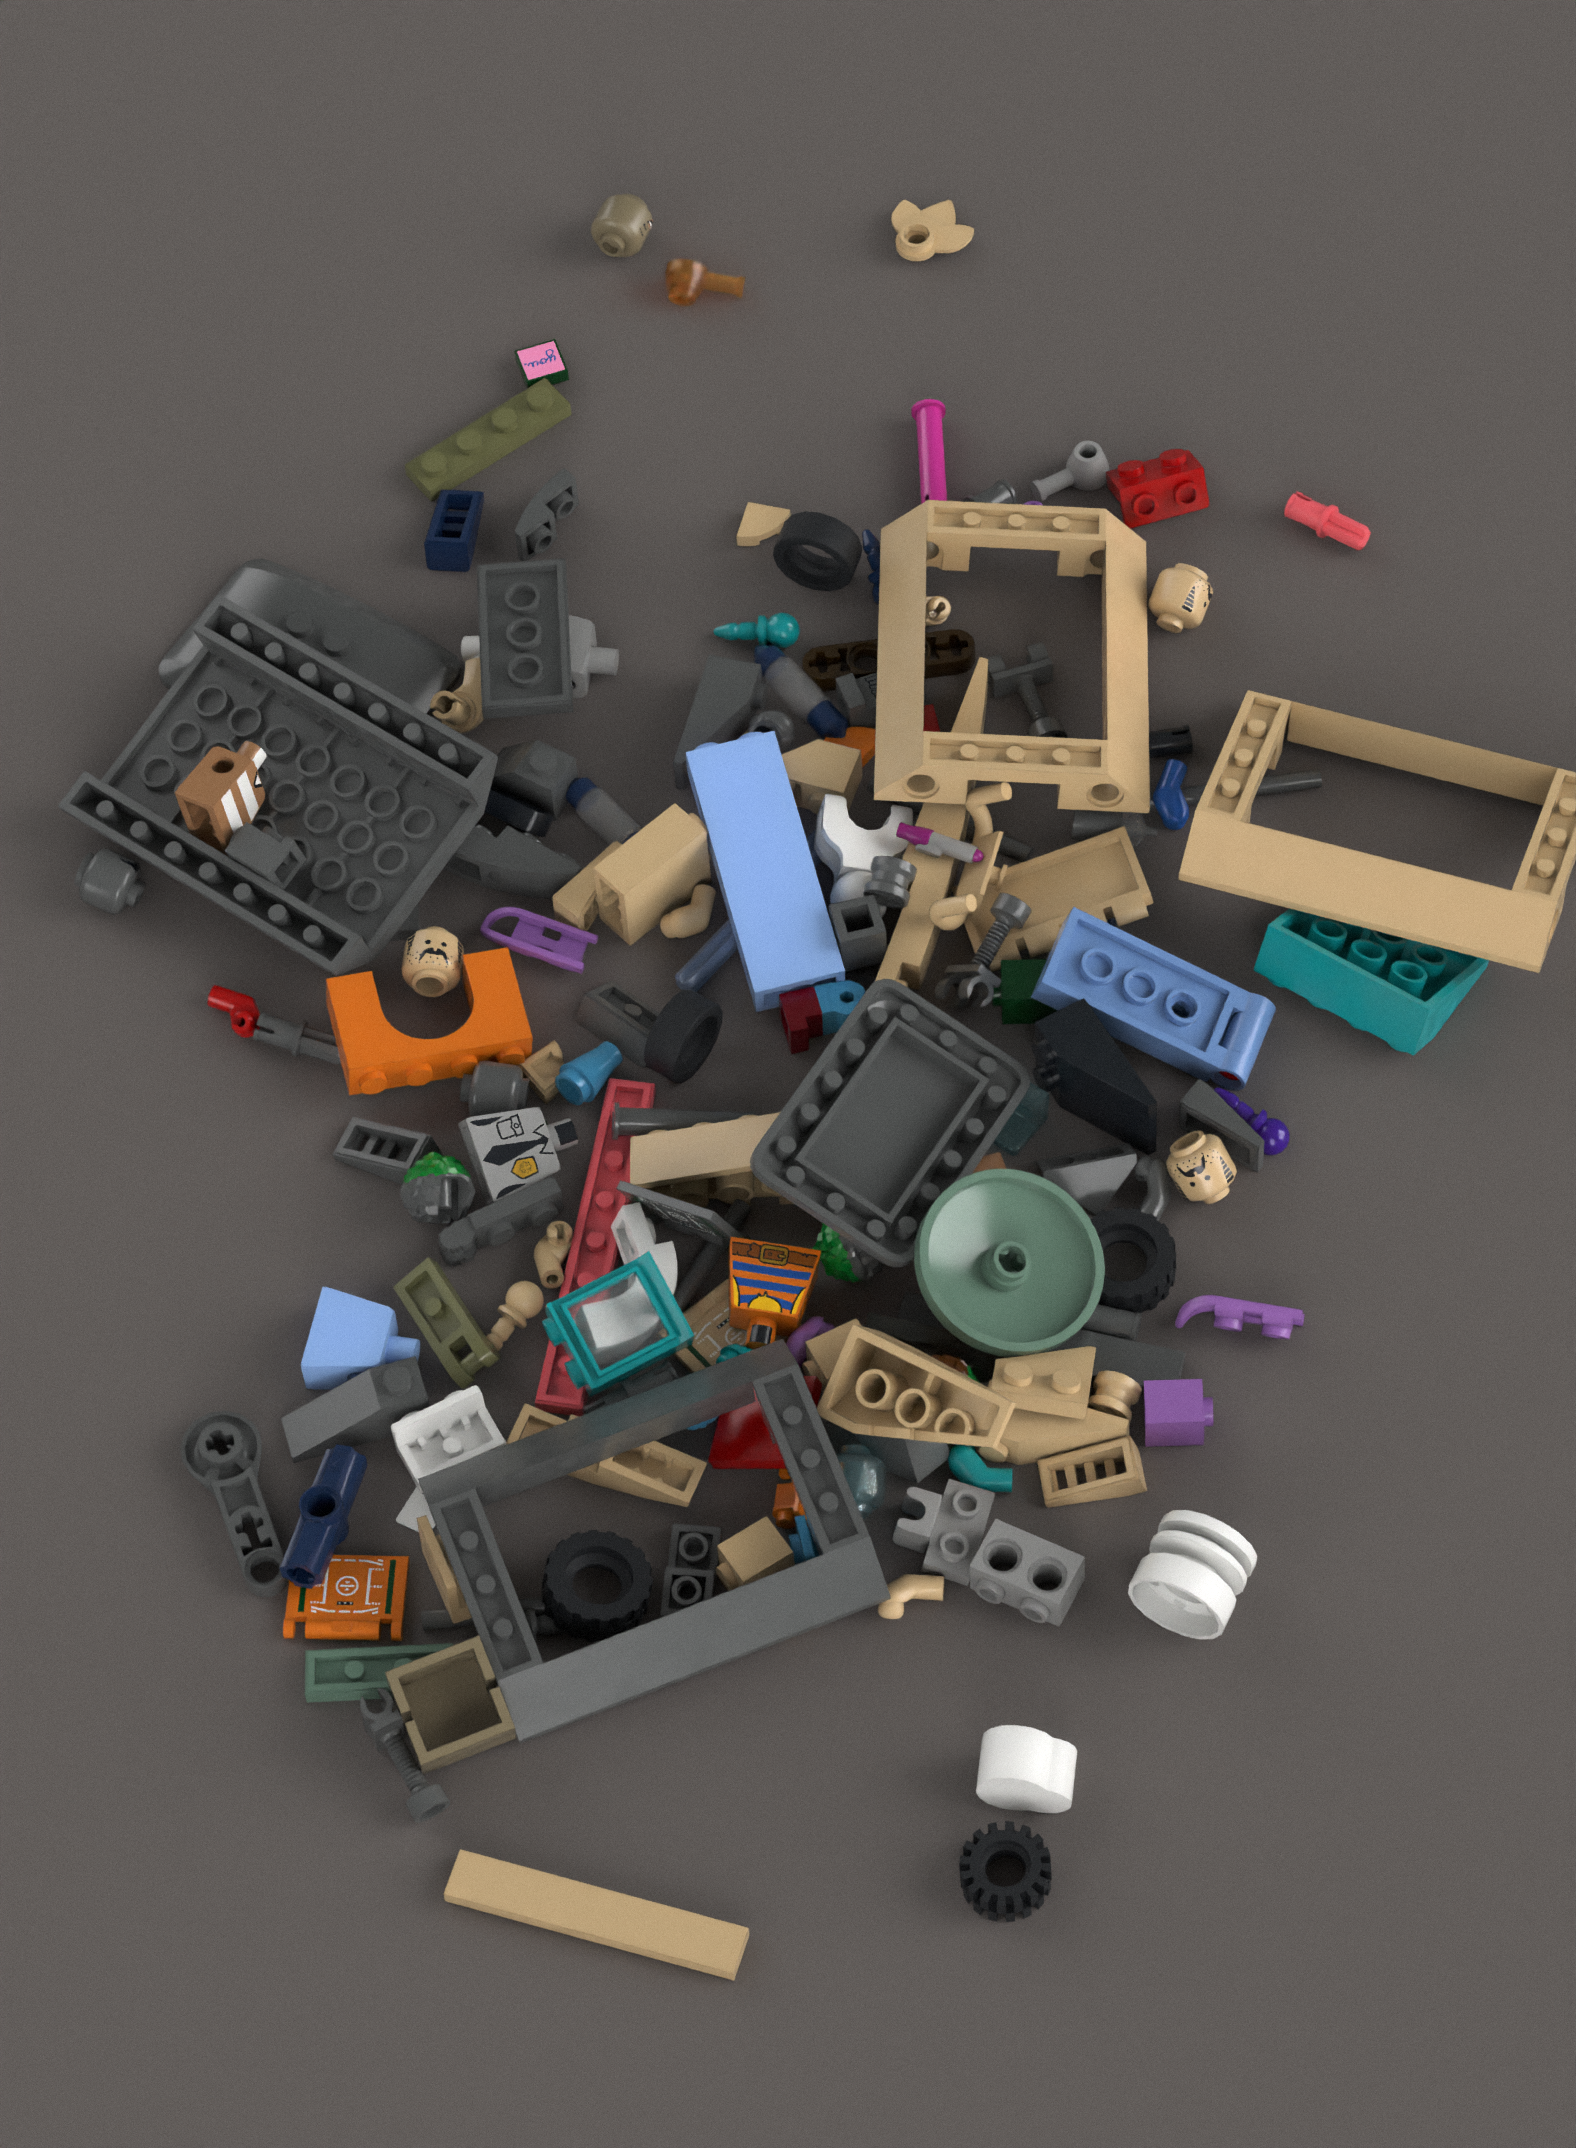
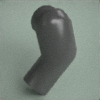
[1134,1156,1172,1222]

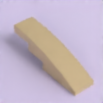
[506,1403,707,1507]

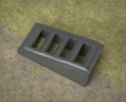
[1179,1079,1264,1172]
[332,1117,442,1185]

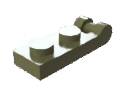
[393,1257,501,1389]

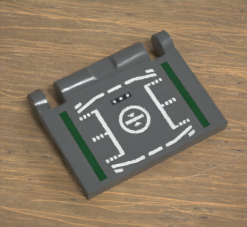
[617,1180,751,1247]

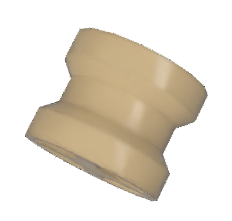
[1087,1370,1142,1424]

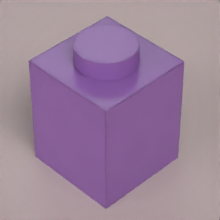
[1143,1379,1214,1447]

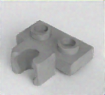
[892,1479,995,1586]

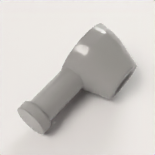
[1030,441,1109,502]

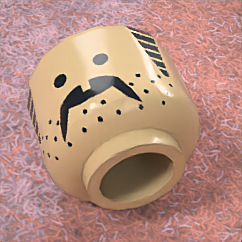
[1148,563,1213,633]
[402,926,464,997]
[1166,1130,1237,1204]

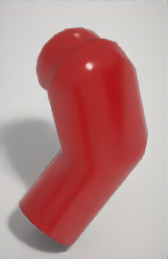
[207,985,261,1038]

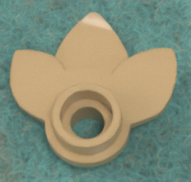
[891,200,974,261]

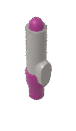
[896,822,984,864]

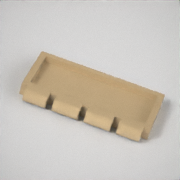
[951,826,1154,972]

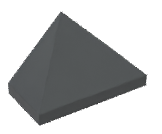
[1036,1143,1137,1216]

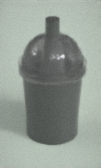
[1071,810,1158,848]

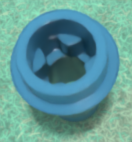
[555,1041,623,1105]

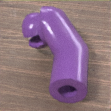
[786,1316,835,1369]

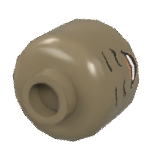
[591,193,653,258]

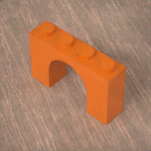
[326,947,533,1096]

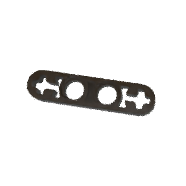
[802,629,975,692]

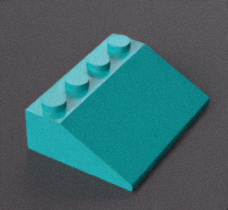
[1253,909,1489,1055]

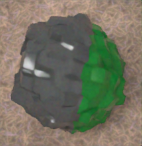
[400,1151,476,1224]
[812,1223,886,1283]

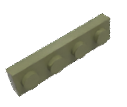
[405,378,572,502]

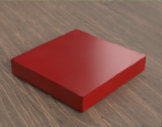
[708,1376,823,1469]

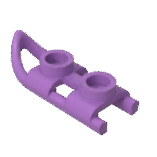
[480,907,599,974]
[1175,1295,1305,1340]

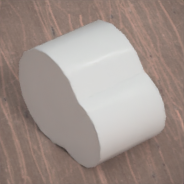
[976,1725,1077,1813]

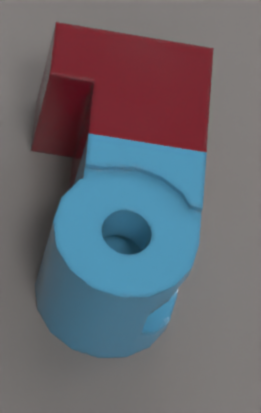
[779,980,866,1055]

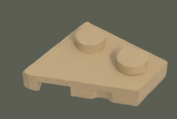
[991,1346,1096,1420]

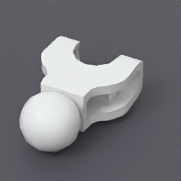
[814,794,913,917]

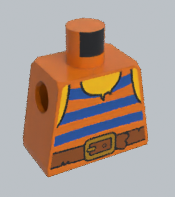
[728,1237,821,1349]

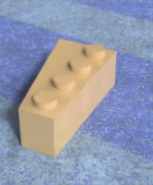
[630,1112,794,1207]

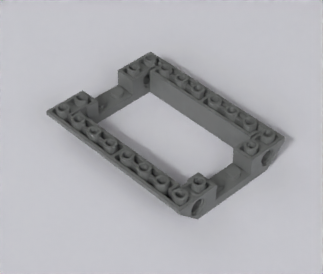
[418,1339,891,1744]

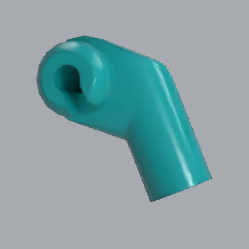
[947,1444,1013,1493]

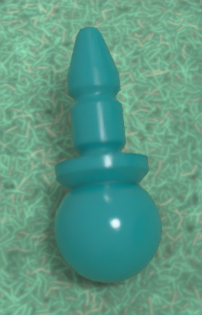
[714,612,800,648]

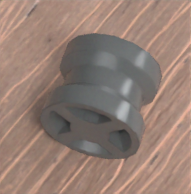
[863,856,917,908]

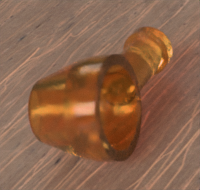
[665,259,746,306]

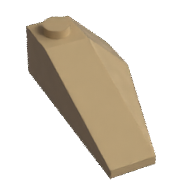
[817,1324,1016,1449]

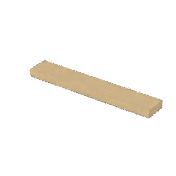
[444,1849,750,1980]

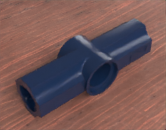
[280,1444,368,1589]

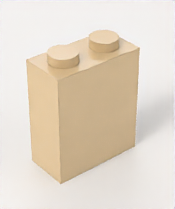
[593,803,711,946]

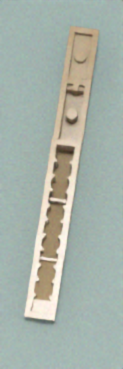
[875,657,988,990]

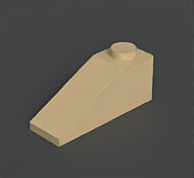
[974,1380,1129,1465]

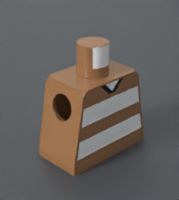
[175,741,266,857]

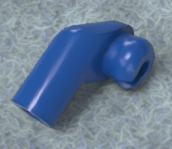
[1153,759,1189,830]

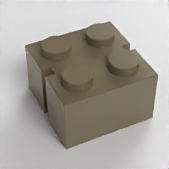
[385,1636,516,1775]

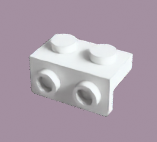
[391,1385,507,1494]

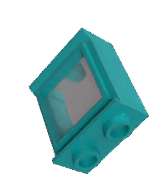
[542,1251,695,1397]

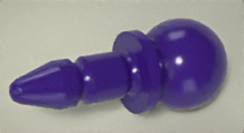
[1214,1088,1290,1155]

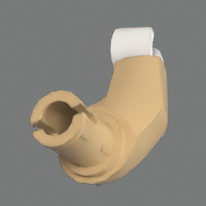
[430,636,484,733]

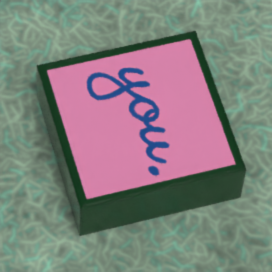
[514,339,569,388]

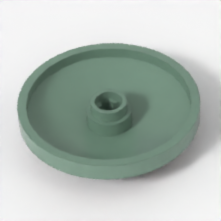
[914,1169,1105,1357]

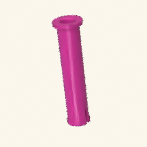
[911,399,947,504]

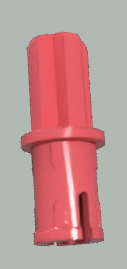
[1284,491,1371,550]

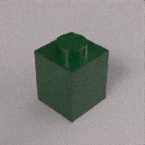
[992,959,1058,1024]

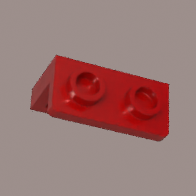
[1105,449,1209,529]

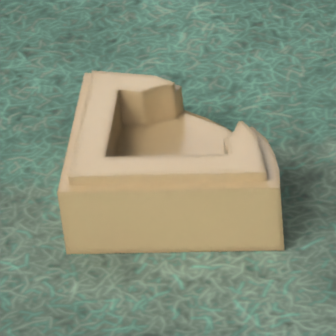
[736,502,791,546]
[518,1040,564,1104]

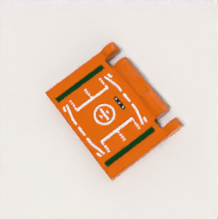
[283,1555,410,1641]

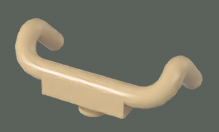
[929,782,1012,930]

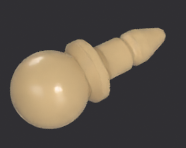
[486,1281,544,1351]

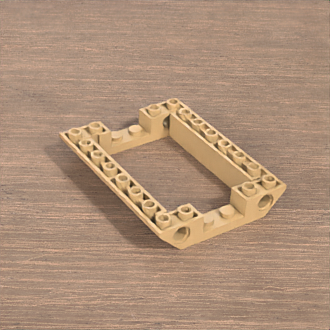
[874,500,1150,813]
[1178,690,1576,973]

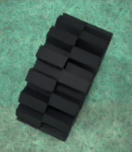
[959,1821,1052,1922]

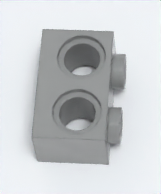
[969,1518,1085,1627]

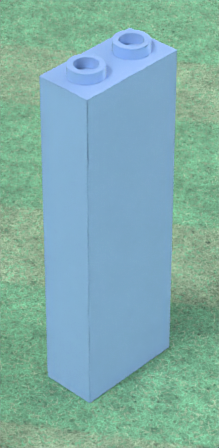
[686,731,845,1012]

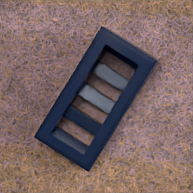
[424,489,484,572]

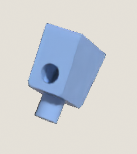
[301,1287,420,1390]

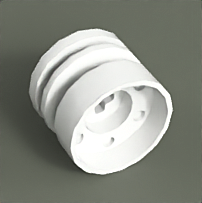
[1128,1510,1257,1639]

